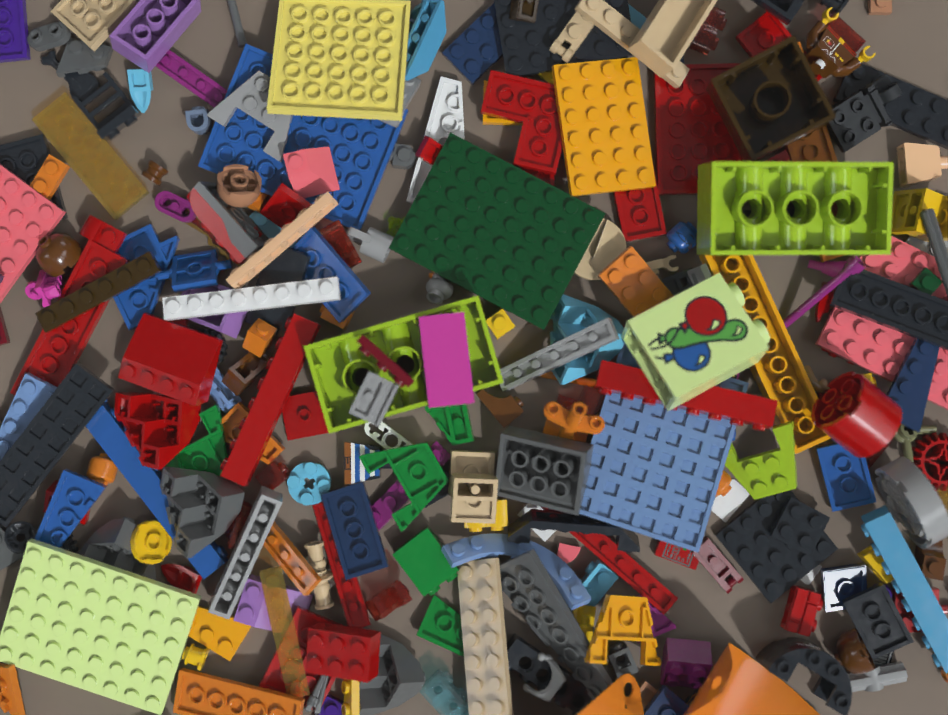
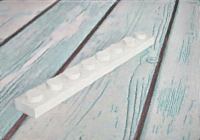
[162,277,341,321]

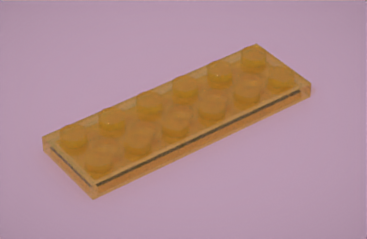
[32,92,149,220]

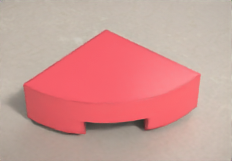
[557,542,581,564]

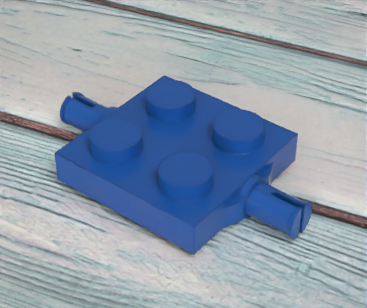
[157,249,233,292]

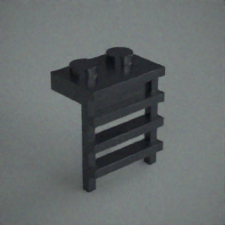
[72,72,141,141]

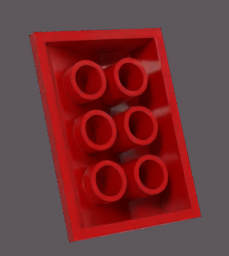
[118,313,223,406]

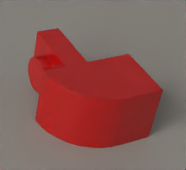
[79,214,127,253]

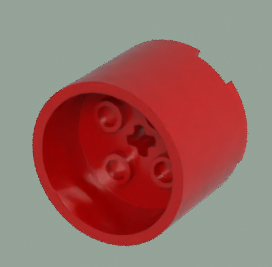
[811,371,902,458]

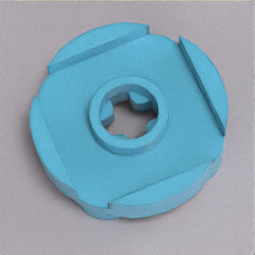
[287,462,331,506]

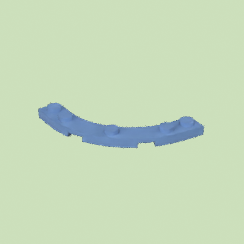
[441,533,591,610]

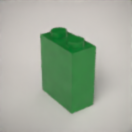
[392,526,459,597]

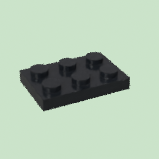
[842,582,914,660]

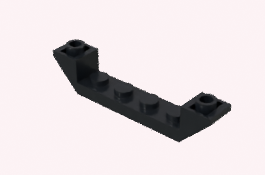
[507,509,640,553]

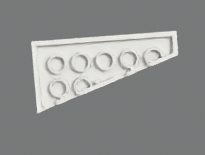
[406,76,465,204]

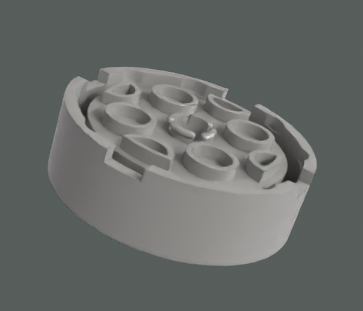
[875,456,948,549]

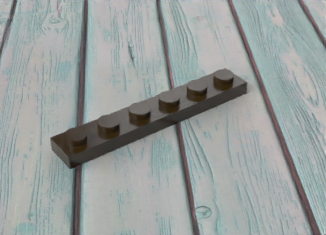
[35,251,162,333]

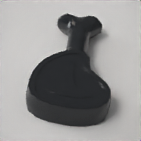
[41,50,101,102]

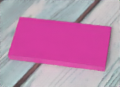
[419,312,475,408]

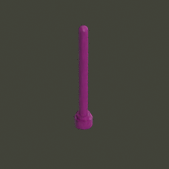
[783,255,866,328]

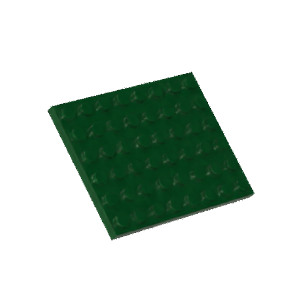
[389,132,606,330]

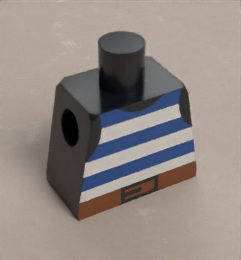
[344,441,392,484]

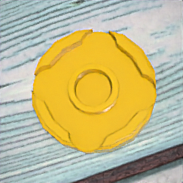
[130,520,172,564]

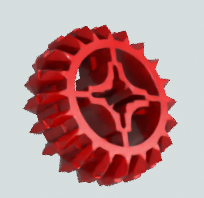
[912,432,948,491]

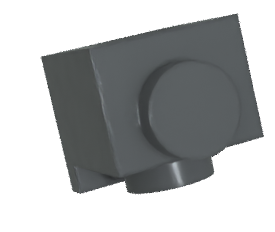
[607,642,639,678]

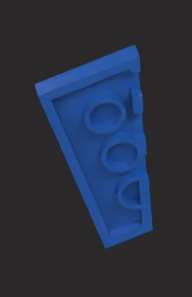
[35,469,107,548]

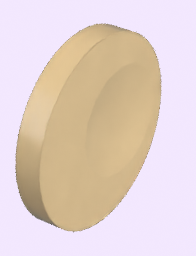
[574,218,627,281]

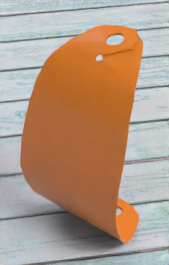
[684,643,820,715]

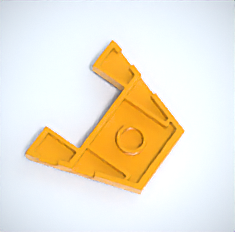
[585,595,661,666]

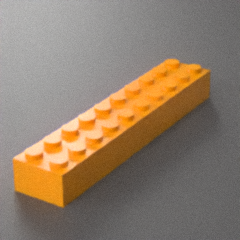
[699,255,830,454]

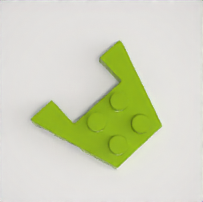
[725,420,797,500]

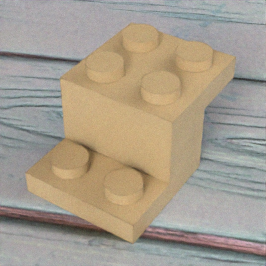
[448,450,498,523]

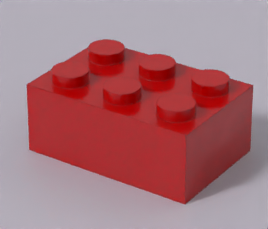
[306,622,381,683]

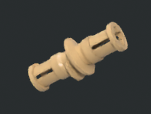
[304,540,334,610]

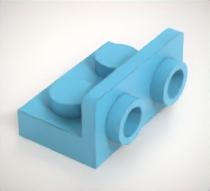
[579,559,619,606]

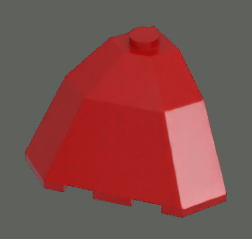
[114,392,201,470]

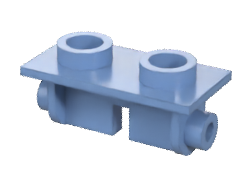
[210,367,242,413]

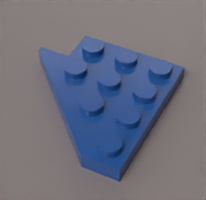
[114,224,180,331]

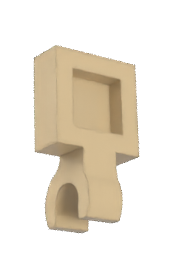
[646,255,679,274]

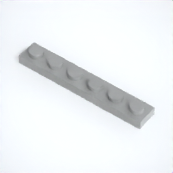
[500,317,619,392]

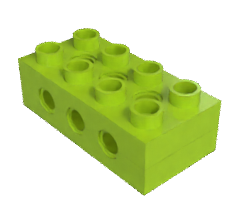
[697,162,894,255]
[304,296,504,433]

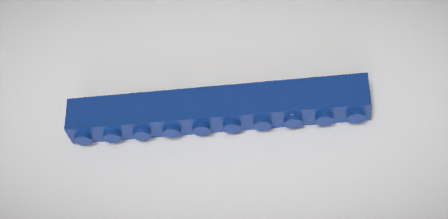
[86,399,229,579]

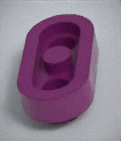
[155,191,196,223]

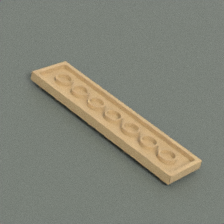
[457,558,513,715]

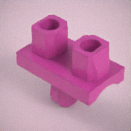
[25,270,64,307]

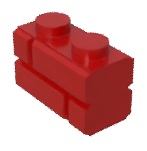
[780,585,823,637]

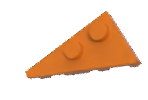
[0,663,25,715]

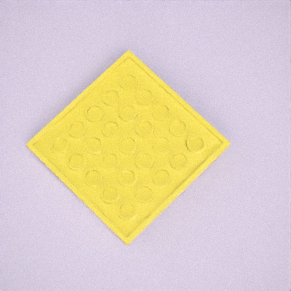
[267,0,411,121]

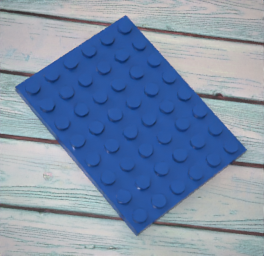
[198,44,409,231]

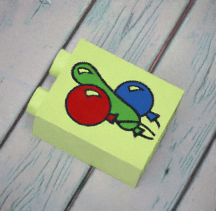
[621,273,770,411]

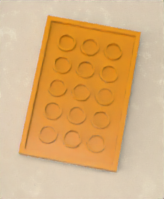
[551,57,656,197]

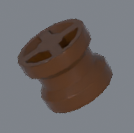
[141,160,169,186]

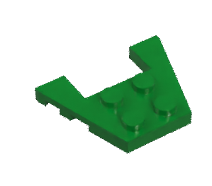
[165,404,228,476]
[359,442,449,532]

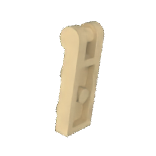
[549,11,595,63]

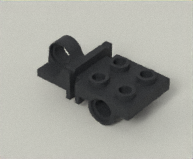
[827,74,902,152]

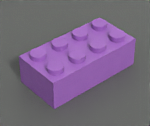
[109,0,201,73]

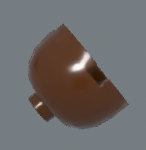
[36,233,82,277]
[834,628,875,674]

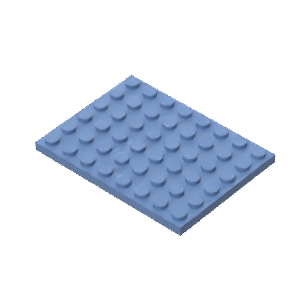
[579,343,749,553]

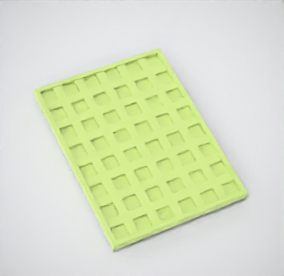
[0,538,201,715]

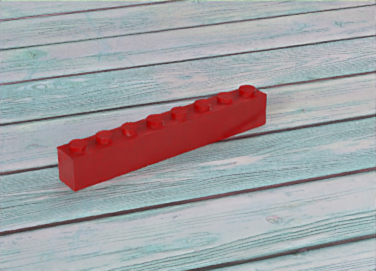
[220,313,321,487]
[594,360,778,431]

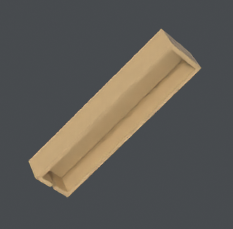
[628,0,717,77]

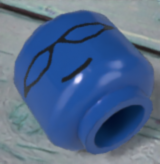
[666,222,697,254]

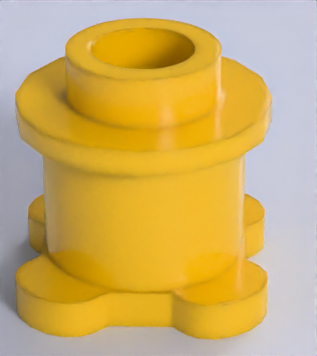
[182,643,210,671]

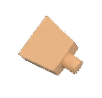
[897,143,948,188]

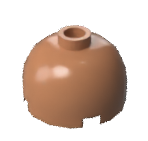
[217,164,262,208]

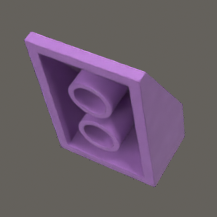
[181,284,248,339]
[233,574,313,633]

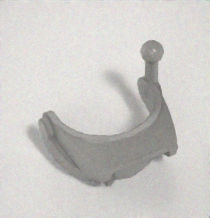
[523,653,566,702]

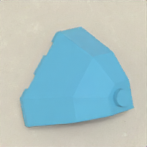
[550,294,624,385]

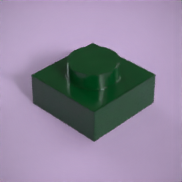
[908,268,943,295]

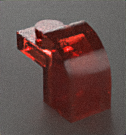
[320,219,362,268]
[555,385,605,415]
[365,580,412,621]

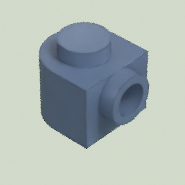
[185,106,212,135]

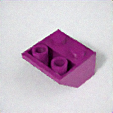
[660,638,713,689]

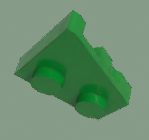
[425,404,475,445]

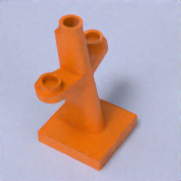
[542,401,605,442]

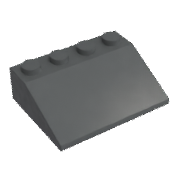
[496,426,594,515]

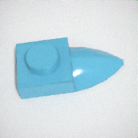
[127,68,154,113]

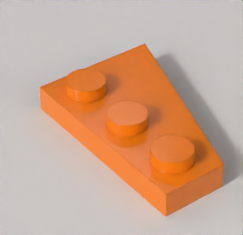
[222,402,286,465]

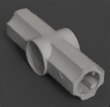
[847,661,908,692]

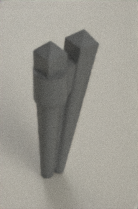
[304,675,328,715]

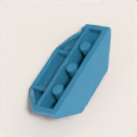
[405,0,446,81]

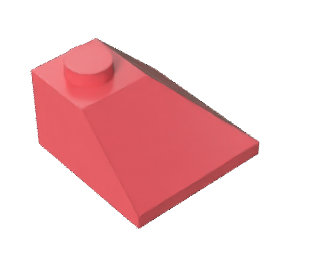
[283,147,340,199]

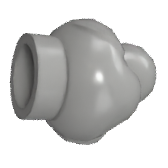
[426,272,453,304]

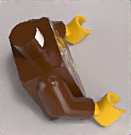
[805,7,876,79]

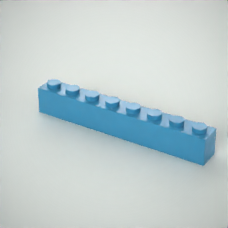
[860,505,948,674]

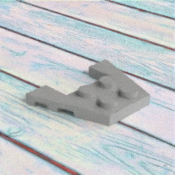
[207,71,293,162]

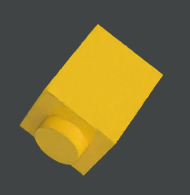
[486,309,515,340]

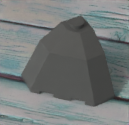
[160,467,245,559]
[77,517,156,580]
[359,627,426,715]

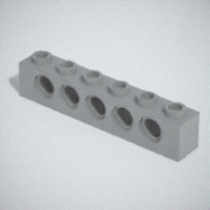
[208,486,283,620]

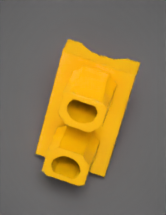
[572,605,596,643]

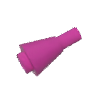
[807,259,847,278]

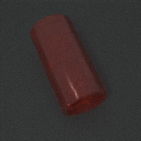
[826,12,866,53]

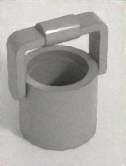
[346,227,394,263]

